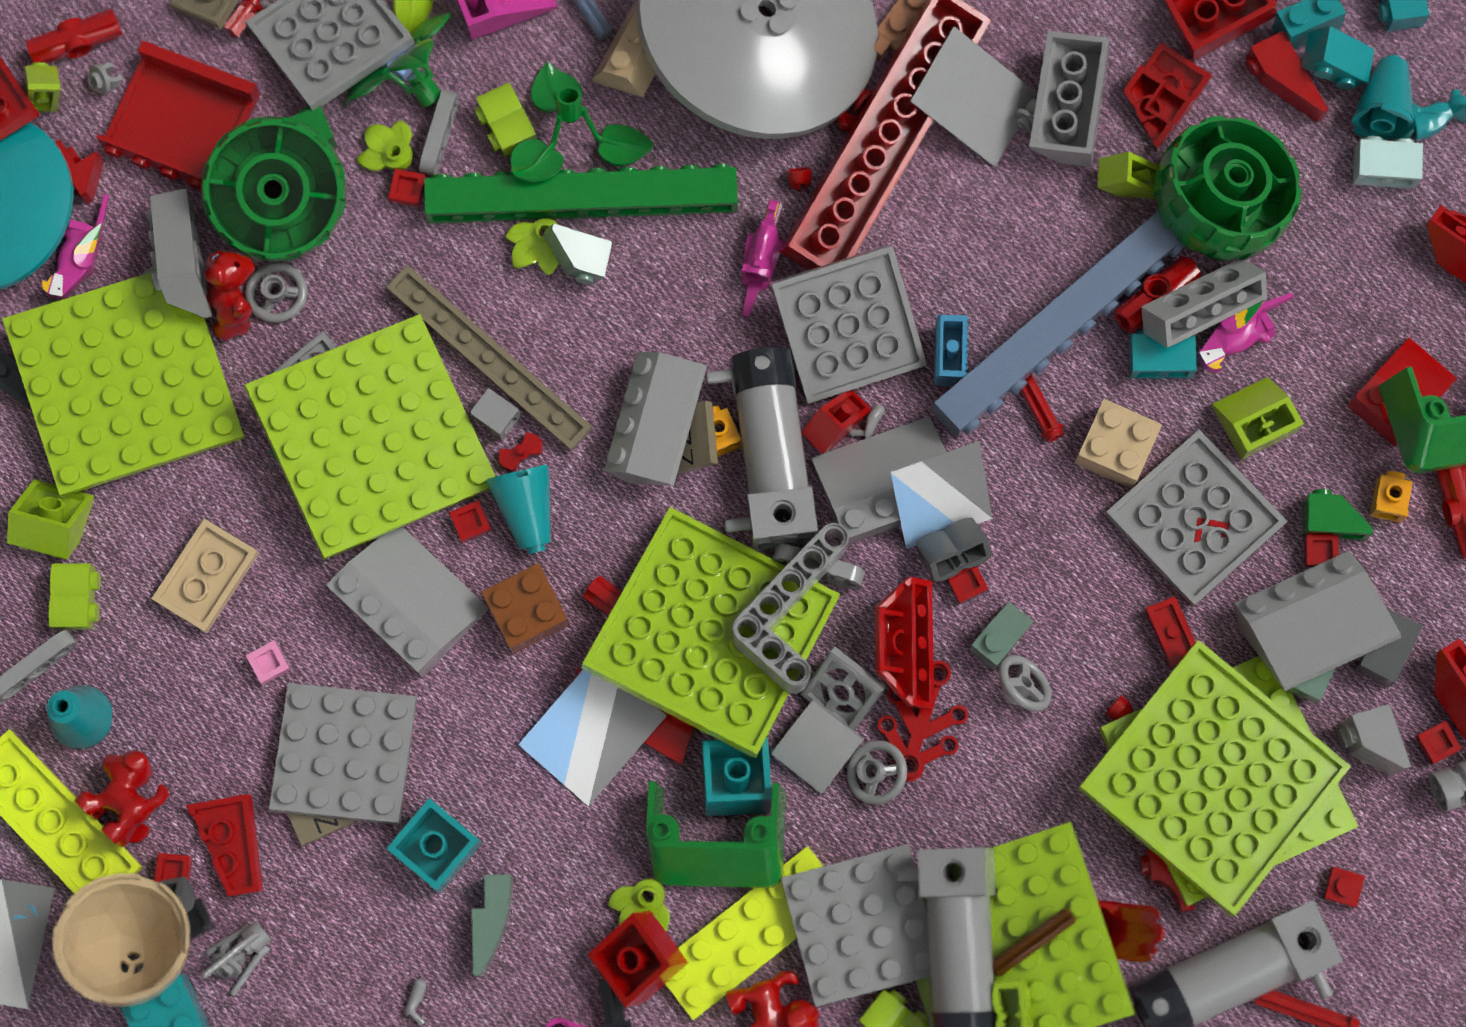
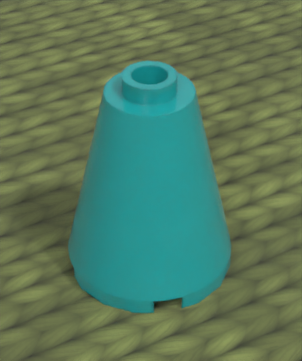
[1351,55,1415,141]
[487,464,551,554]
[47,685,113,749]

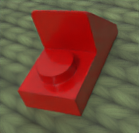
[55,139,104,204]

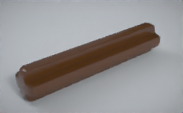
[993,908,1076,977]

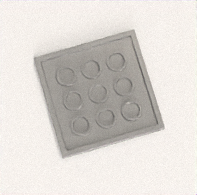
[246,0,415,111]
[770,244,927,404]
[1105,430,1288,607]
[269,683,417,825]
[781,844,930,1007]

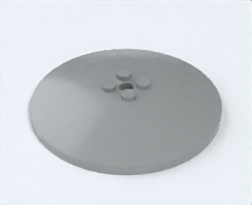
[637,0,878,139]

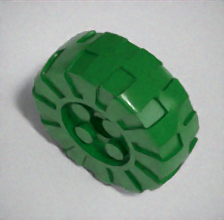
[201,116,347,261]
[1153,116,1302,261]

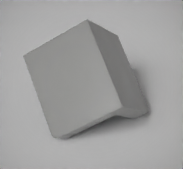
[471,388,521,442]

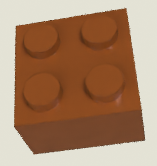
[482,563,570,654]

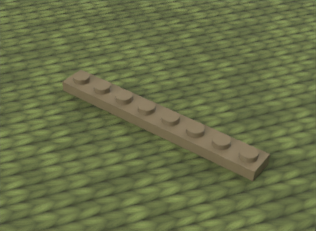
[386,264,593,452]

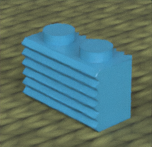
[934,315,969,386]

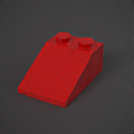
[1347,337,1457,447]

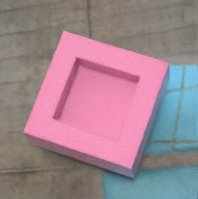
[246,640,291,685]

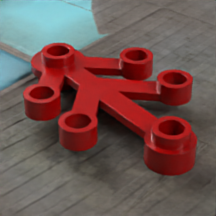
[877,660,968,782]

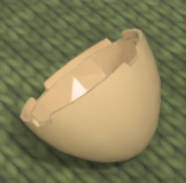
[53,873,190,1007]

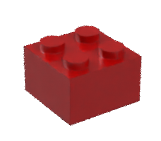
[588,910,689,1007]

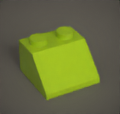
[7,479,94,560]

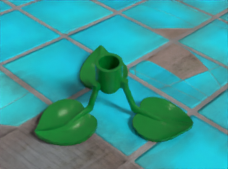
[344,11,453,108]
[511,62,654,182]

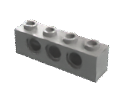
[1141,259,1267,348]

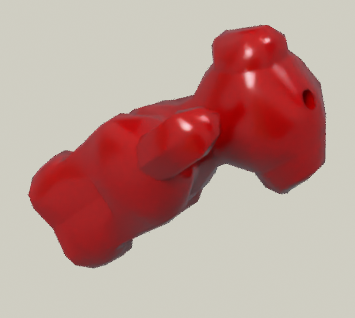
[205,250,255,341]
[74,750,169,848]
[725,970,820,1027]

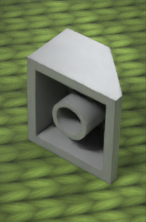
[1337,704,1411,776]

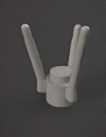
[201,921,272,996]

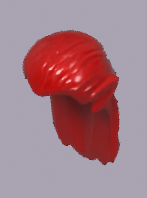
[1098,899,1165,962]

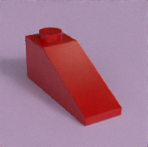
[1245,31,1329,122]

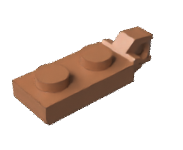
[874,0,926,61]

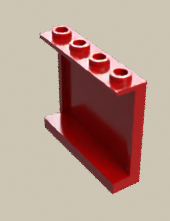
[97,40,261,191]

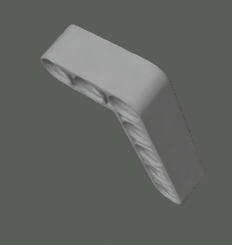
[731,523,849,694]

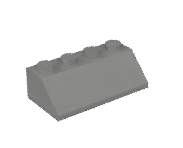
[1029,31,1110,167]
[604,352,707,486]

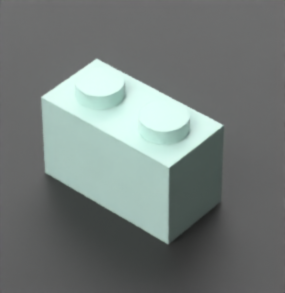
[1353,136,1423,189]

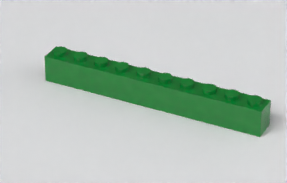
[425,164,738,224]

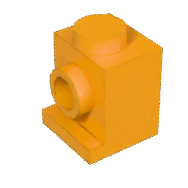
[713,406,742,458]
[1369,471,1413,523]

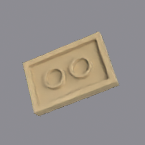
[151,519,259,633]

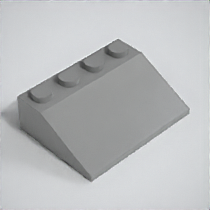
[811,416,947,545]
[326,527,489,678]
[1234,551,1401,691]

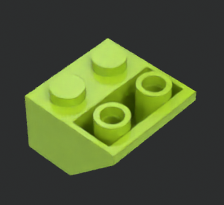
[1211,377,1304,460]

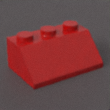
[1164,0,1277,62]

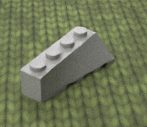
[146,188,212,318]

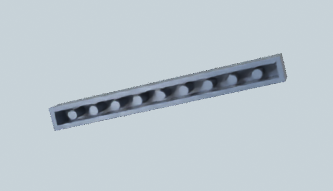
[931,211,1186,439]

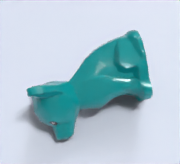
[1412,89,1466,141]

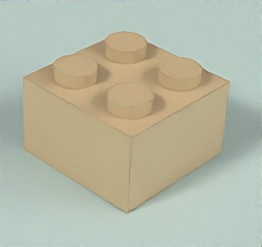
[1074,399,1162,489]

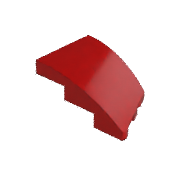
[1123,42,1213,149]

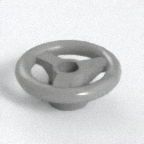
[245,262,307,323]
[998,655,1051,711]
[847,740,907,805]

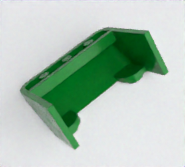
[1378,366,1466,473]
[646,781,786,889]

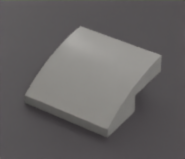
[771,699,864,794]

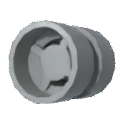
[1428,760,1466,813]

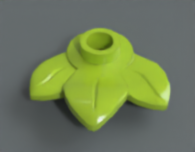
[357,120,413,171]
[506,218,559,276]
[608,878,670,931]

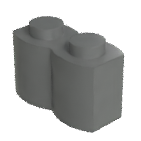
[915,518,992,582]

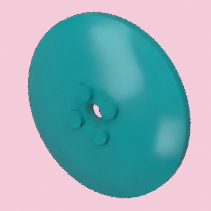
[0,122,74,290]

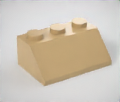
[592,0,655,97]

